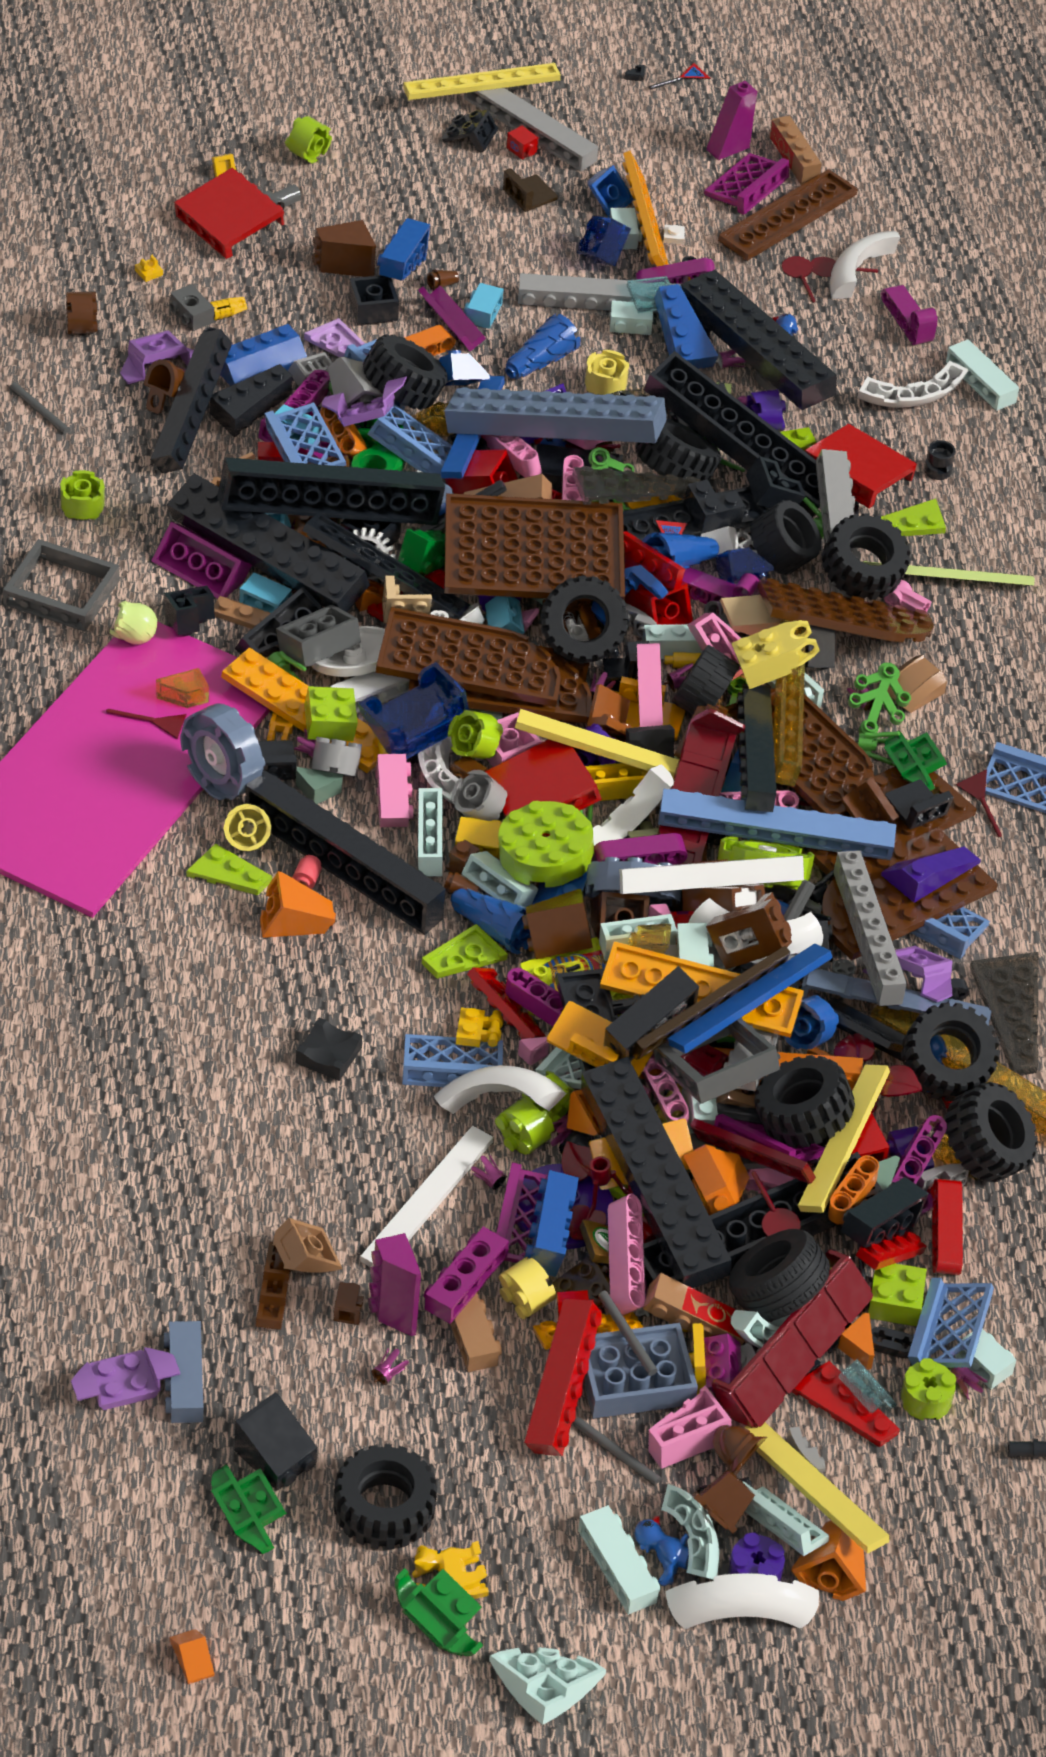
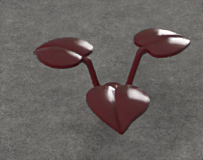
[834,1033,922,1113]
[561,1141,633,1240]

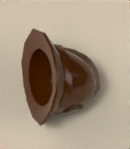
[713,1425,767,1476]

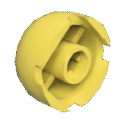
[224,804,272,852]

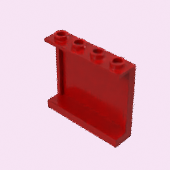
[174,168,284,259]
[805,424,917,508]
[485,739,602,817]

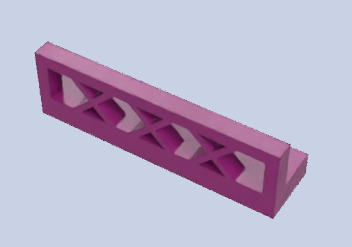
[418,286,486,351]

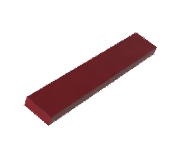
[690,1118,816,1184]

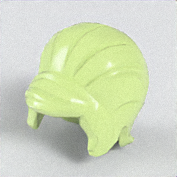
[110,600,157,645]

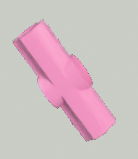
[884,580,931,612]

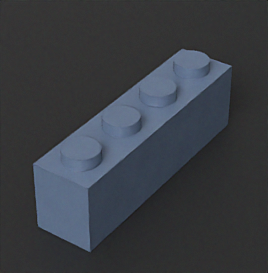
[164,1321,203,1423]

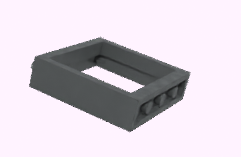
[3,539,120,632]
[653,1017,780,1104]

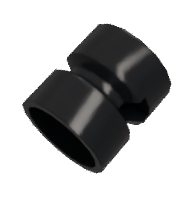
[924,440,956,480]

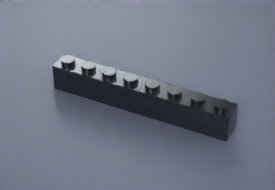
[150,329,232,473]
[736,684,776,812]

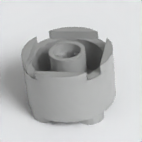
[312,737,362,777]
[451,770,508,821]

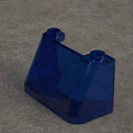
[358,662,469,759]

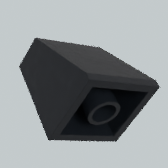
[234,1392,318,1491]

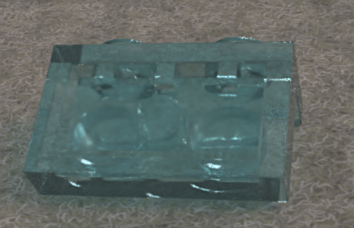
[839,1359,897,1413]

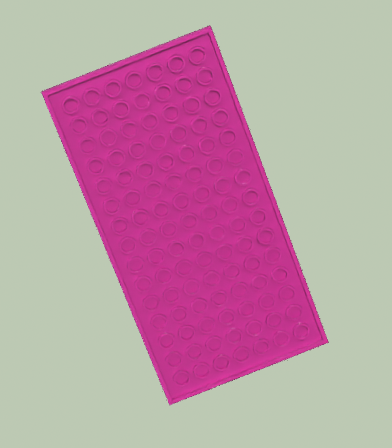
[0,621,271,918]

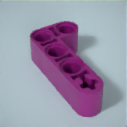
[636,258,716,284]
[881,285,938,345]
[285,370,330,417]
[682,567,759,609]
[591,833,688,865]
[505,968,563,1026]
[892,1115,947,1216]

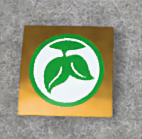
[579,1220,609,1264]

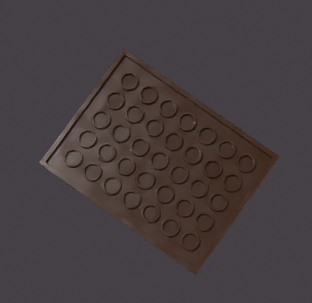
[444,493,625,601]

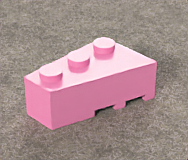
[687,613,743,680]
[375,754,413,827]
[648,1385,731,1469]

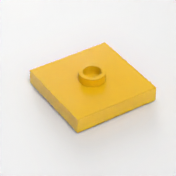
[689,1323,706,1396]

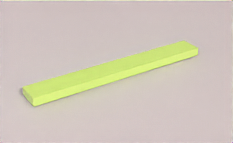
[862,561,1035,585]

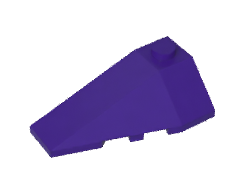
[881,846,981,902]

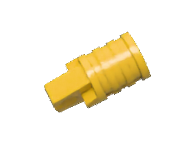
[210,297,247,321]

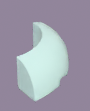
[731,1310,792,1349]
[661,1484,719,1580]

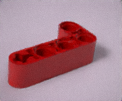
[927,1179,963,1275]

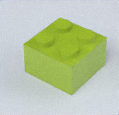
[304,686,358,741]
[868,1263,927,1327]

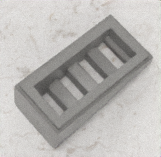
[288,352,332,386]

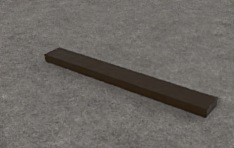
[631,946,790,1060]

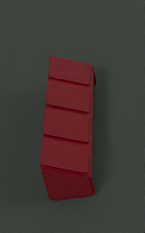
[657,709,745,865]
[711,1249,873,1428]

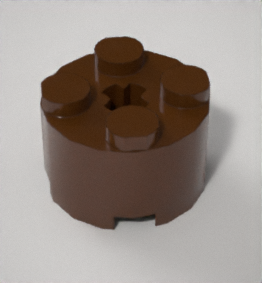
[66,291,98,334]

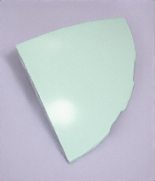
[489,1647,606,1725]

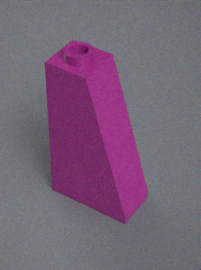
[706,81,757,161]

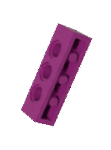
[423,1226,509,1324]

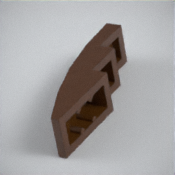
[255,1242,291,1330]

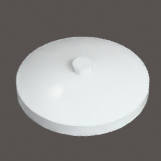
[312,626,385,677]

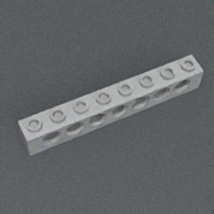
[834,851,907,1006]

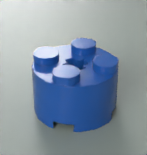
[783,995,839,1049]

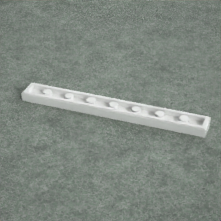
[619,856,804,894]
[360,1126,493,1267]

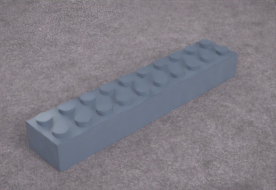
[445,387,667,443]

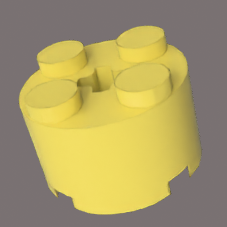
[585,350,629,395]
[499,1257,556,1319]

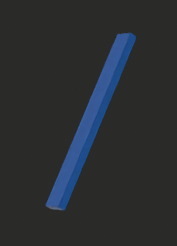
[441,376,505,479]
[668,943,832,1053]

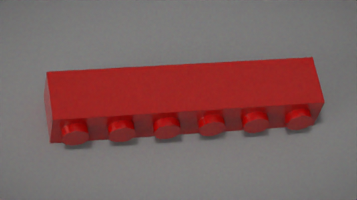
[524,1299,602,1456]

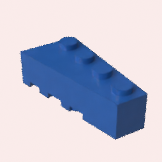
[377,218,430,281]
[654,284,718,369]
[524,1170,579,1277]

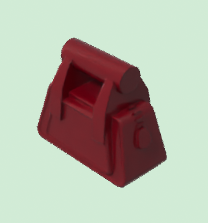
[680,1044,729,1077]

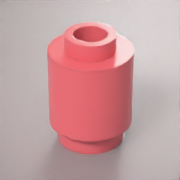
[292,855,322,889]

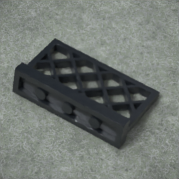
[828,996,906,1062]

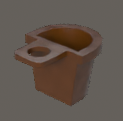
[144,359,186,414]
[692,1469,755,1533]

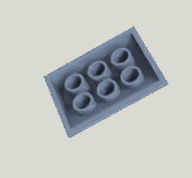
[584,1323,698,1418]

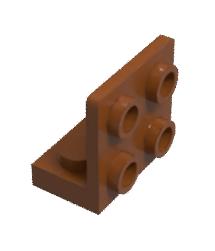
[587,684,631,742]

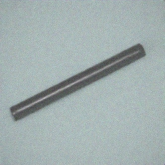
[10,382,70,435]
[598,1291,658,1376]
[573,1417,661,1486]

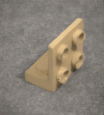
[382,576,432,623]

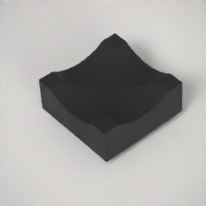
[625,724,675,758]
[295,1017,363,1081]

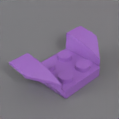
[120,330,194,384]
[321,377,407,426]
[862,946,952,1002]
[71,1347,180,1410]

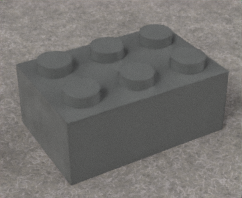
[276,604,361,667]

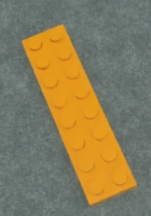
[622,150,669,267]
[221,647,379,773]
[600,941,804,1038]

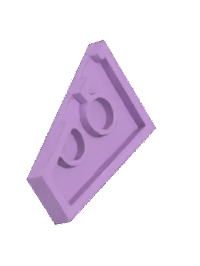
[304,318,368,357]

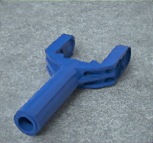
[591,565,669,626]

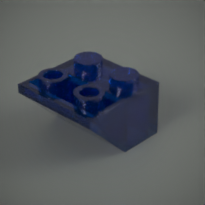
[577,216,631,266]
[715,547,774,584]

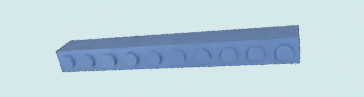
[658,789,896,860]

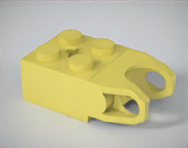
[732,620,820,689]

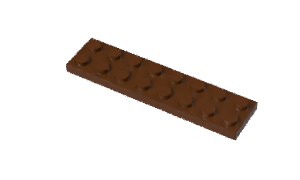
[718,169,858,261]

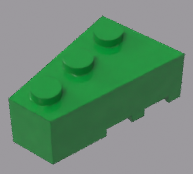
[398,529,445,576]

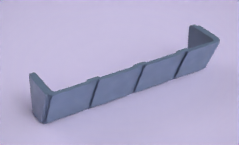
[801,969,991,1026]

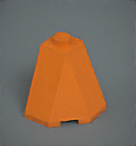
[260,871,336,938]
[683,1144,750,1214]
[791,1520,866,1601]

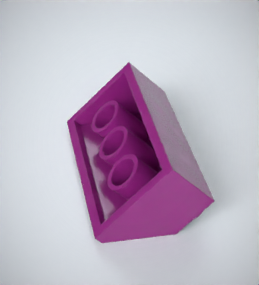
[151,522,252,599]
[368,1233,421,1336]

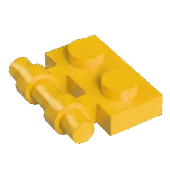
[455,1007,503,1048]

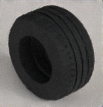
[729,1229,830,1322]

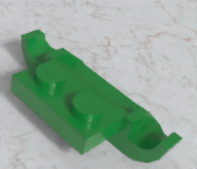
[884,730,947,791]
[211,1464,286,1554]
[395,1568,483,1656]

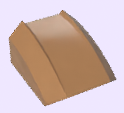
[887,655,947,713]
[273,1218,342,1273]

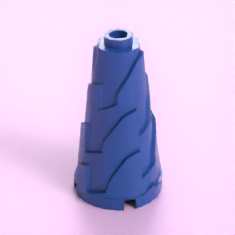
[505,314,581,379]
[643,532,719,569]
[450,888,531,954]

